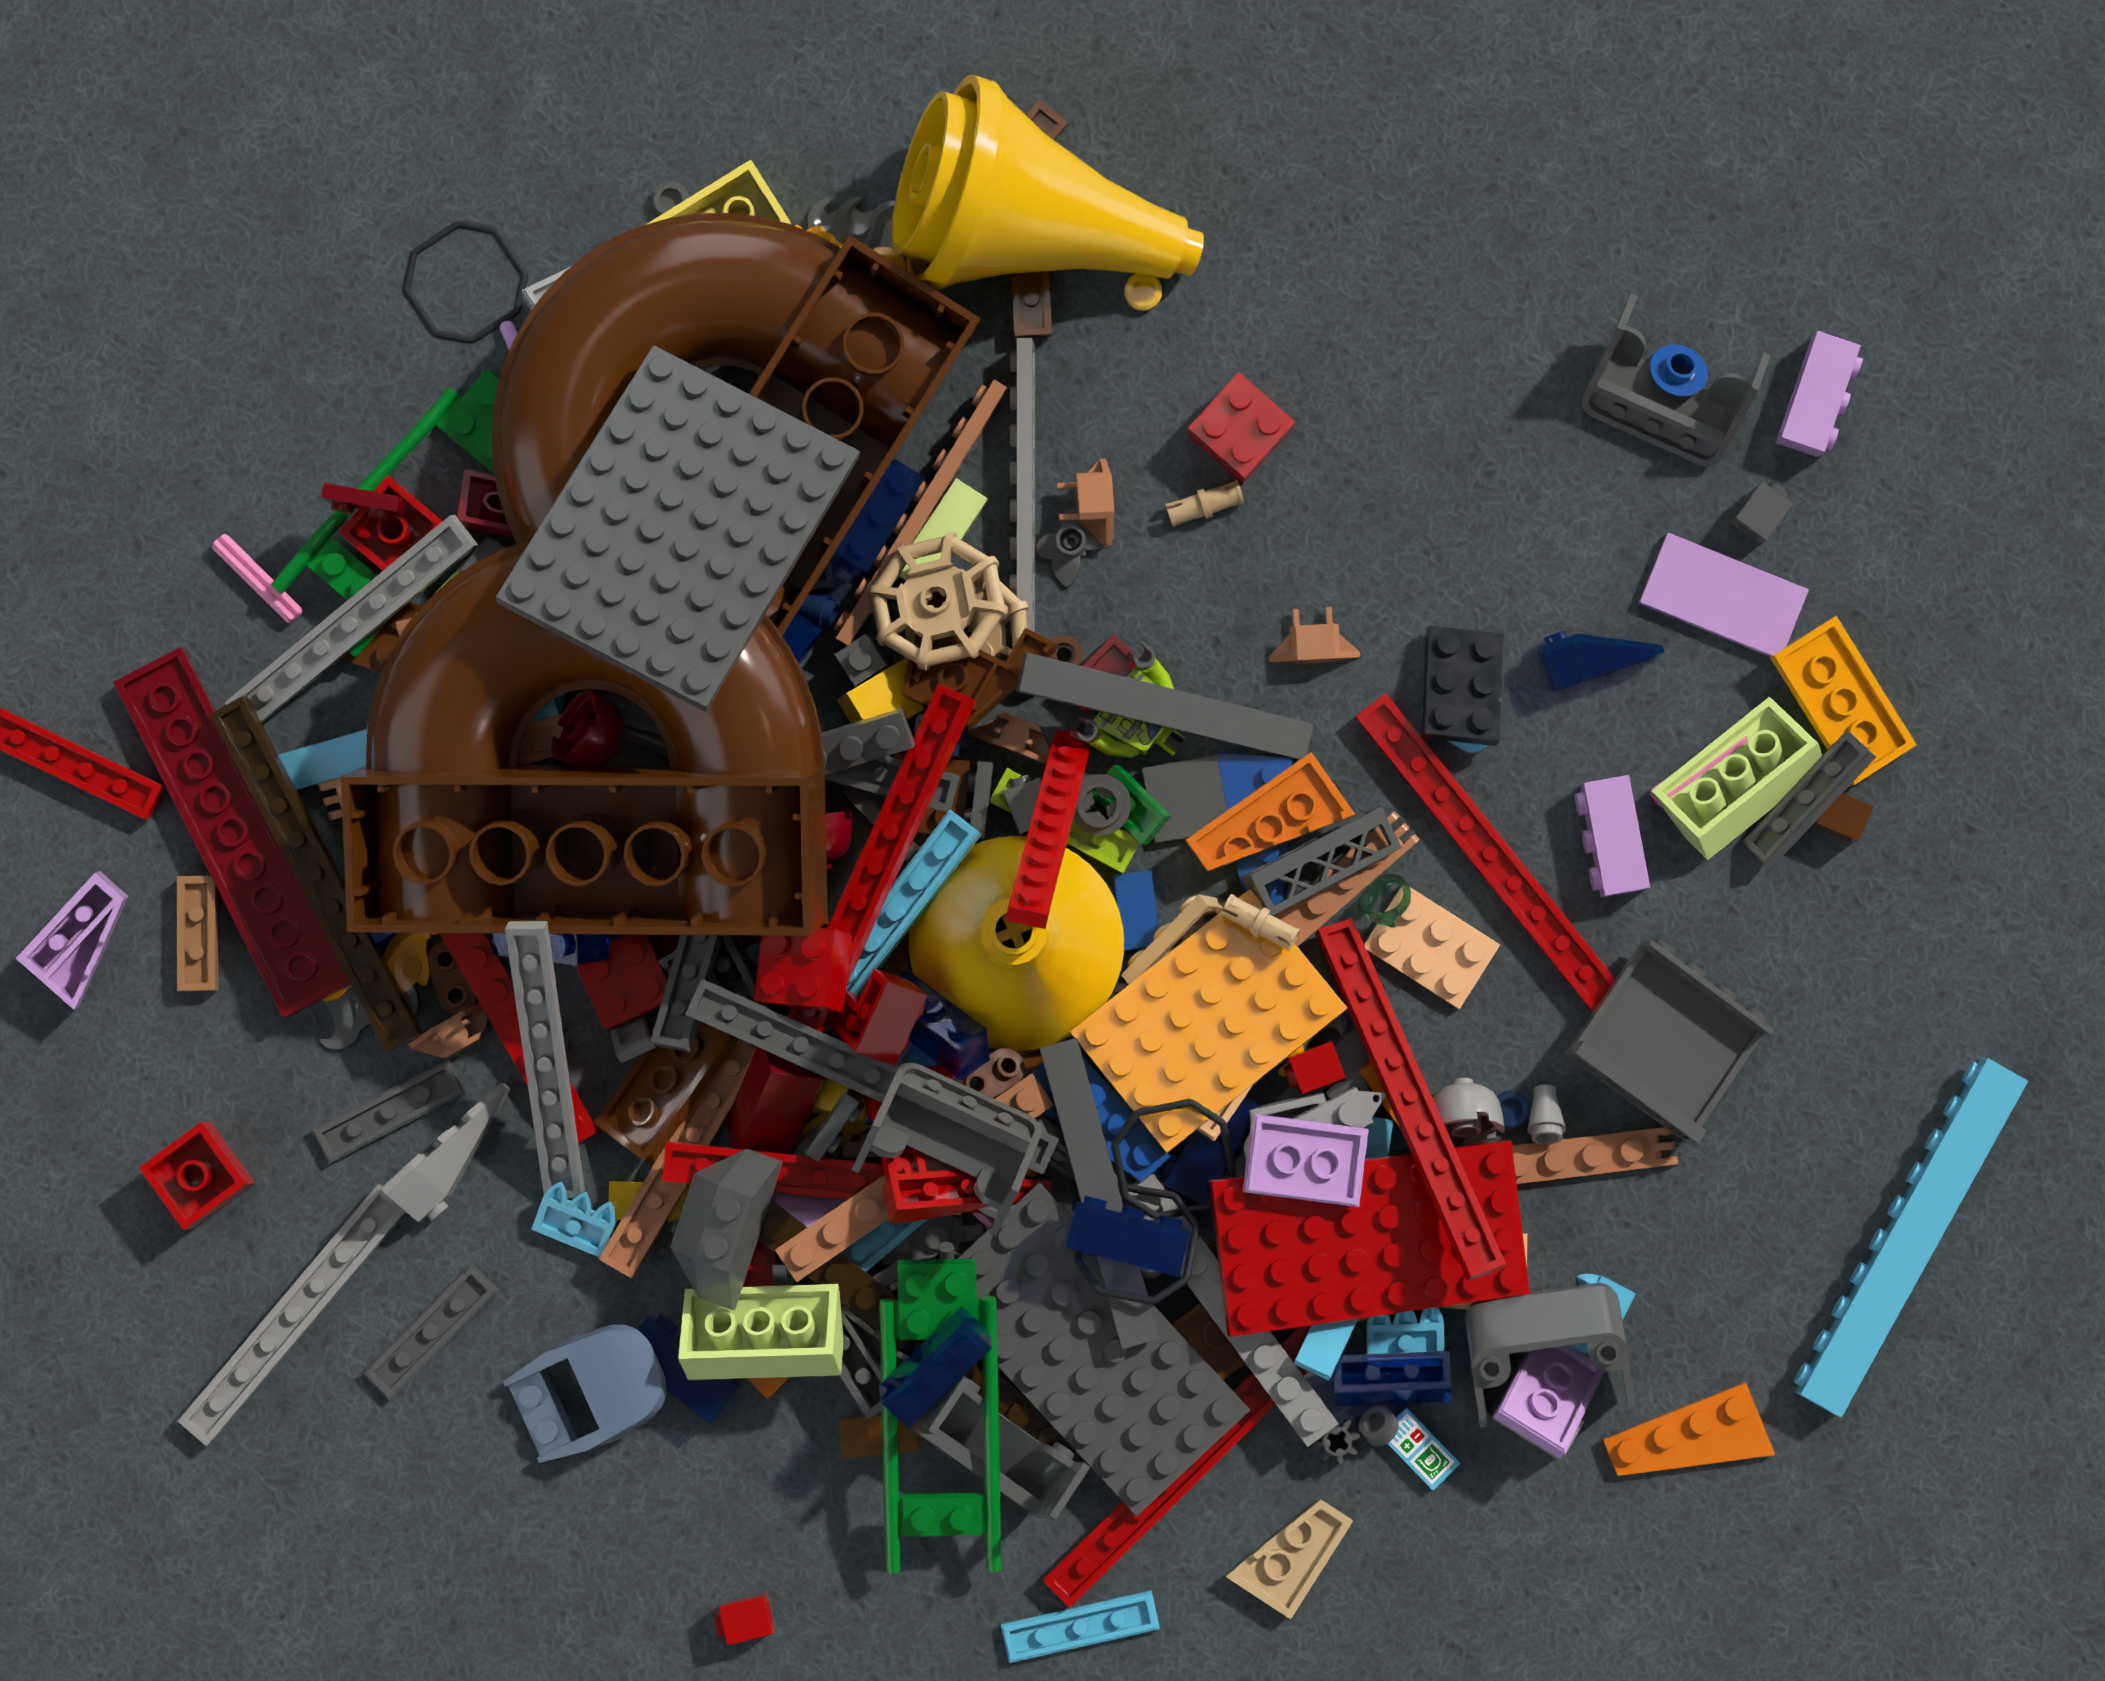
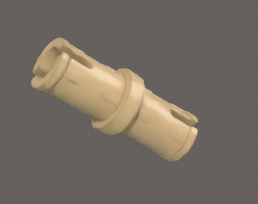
[1165,480,1245,527]
[1220,894,1300,951]

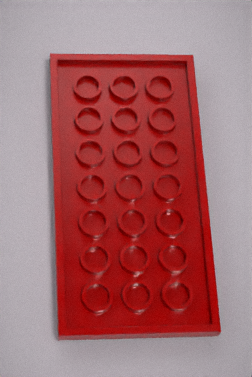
[1209,1140,1530,1337]

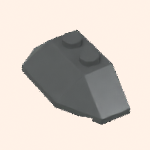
[670,1149,783,1310]

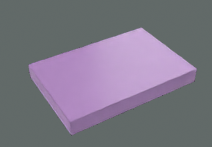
[1242,1114,1369,1207]
[1494,1346,1604,1459]

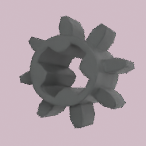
[1312,1418,1360,1465]

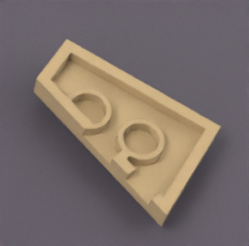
[1121,894,1227,984]
[1225,1499,1353,1619]

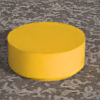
[1124,274,1162,311]

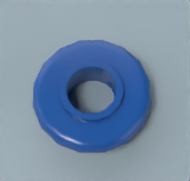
[1650,344,1708,397]

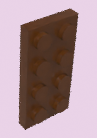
[594,1022,739,1165]

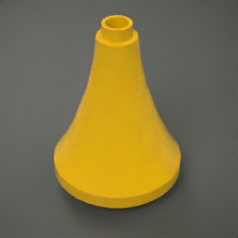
[891,75,1204,290]
[909,836,1124,1051]

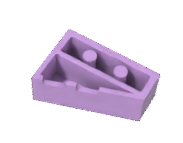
[16,871,129,1010]

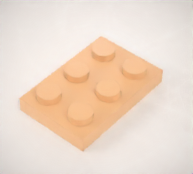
[1364,883,1500,1009]

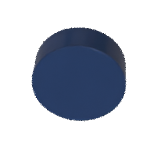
[1496,1090,1530,1129]

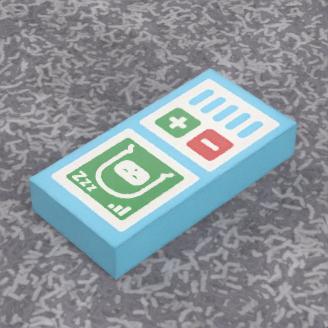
[1387,1407,1460,1490]

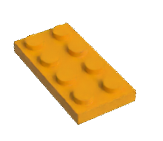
[1770,616,1916,786]

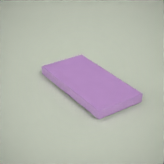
[1638,533,1809,657]

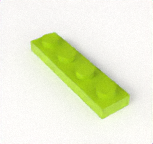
[989,768,1140,874]

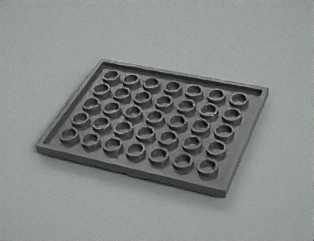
[496,345,860,712]

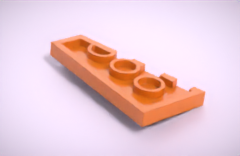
[1602,1382,1775,1476]

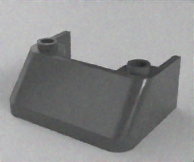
[1582,293,1771,466]
[852,1063,1042,1236]
[1465,1283,1636,1428]
[908,1375,1090,1520]

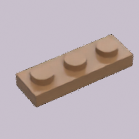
[177,876,218,991]

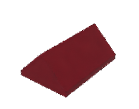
[455,469,515,540]
[726,1047,826,1154]

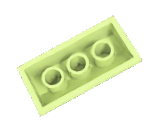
[1652,697,1822,860]
[678,1284,844,1380]

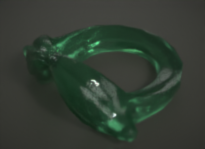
[1357,874,1411,928]

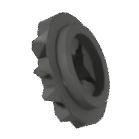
[1073,774,1132,836]

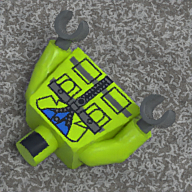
[1070,641,1186,758]

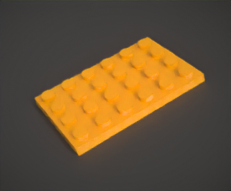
[1070,889,1347,1154]

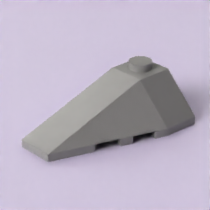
[381,1083,510,1222]

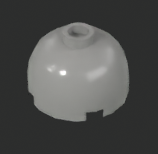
[1433,1078,1505,1144]

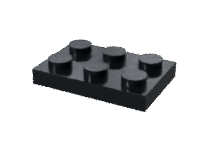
[1421,625,1504,746]

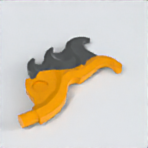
[795,197,906,271]
[320,933,439,1049]

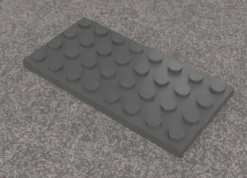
[956,1182,1250,1516]

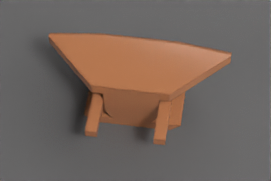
[1057,459,1114,547]
[1269,607,1360,664]
[969,712,1050,765]
[408,1003,488,1059]

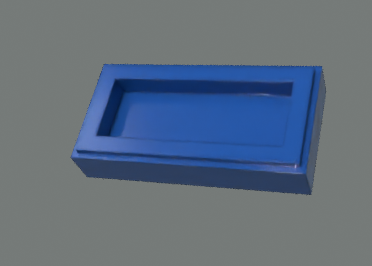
[1114,870,1159,951]

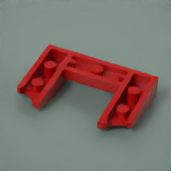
[863,1064,988,1224]

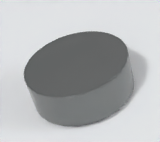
[652,181,690,216]
[1358,1406,1399,1446]

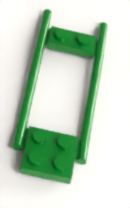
[271,369,499,658]
[879,1259,1002,1574]

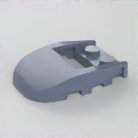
[503,1324,667,1463]

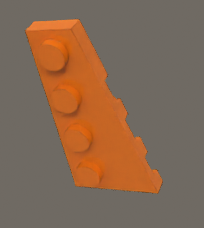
[1185,752,1356,872]

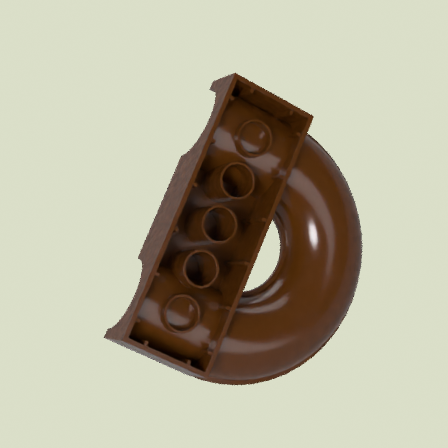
[491,213,980,636]
[341,540,828,936]

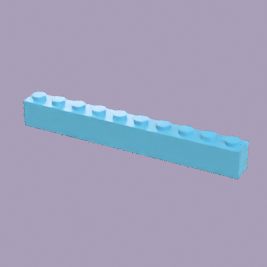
[1794,1058,2028,1418]

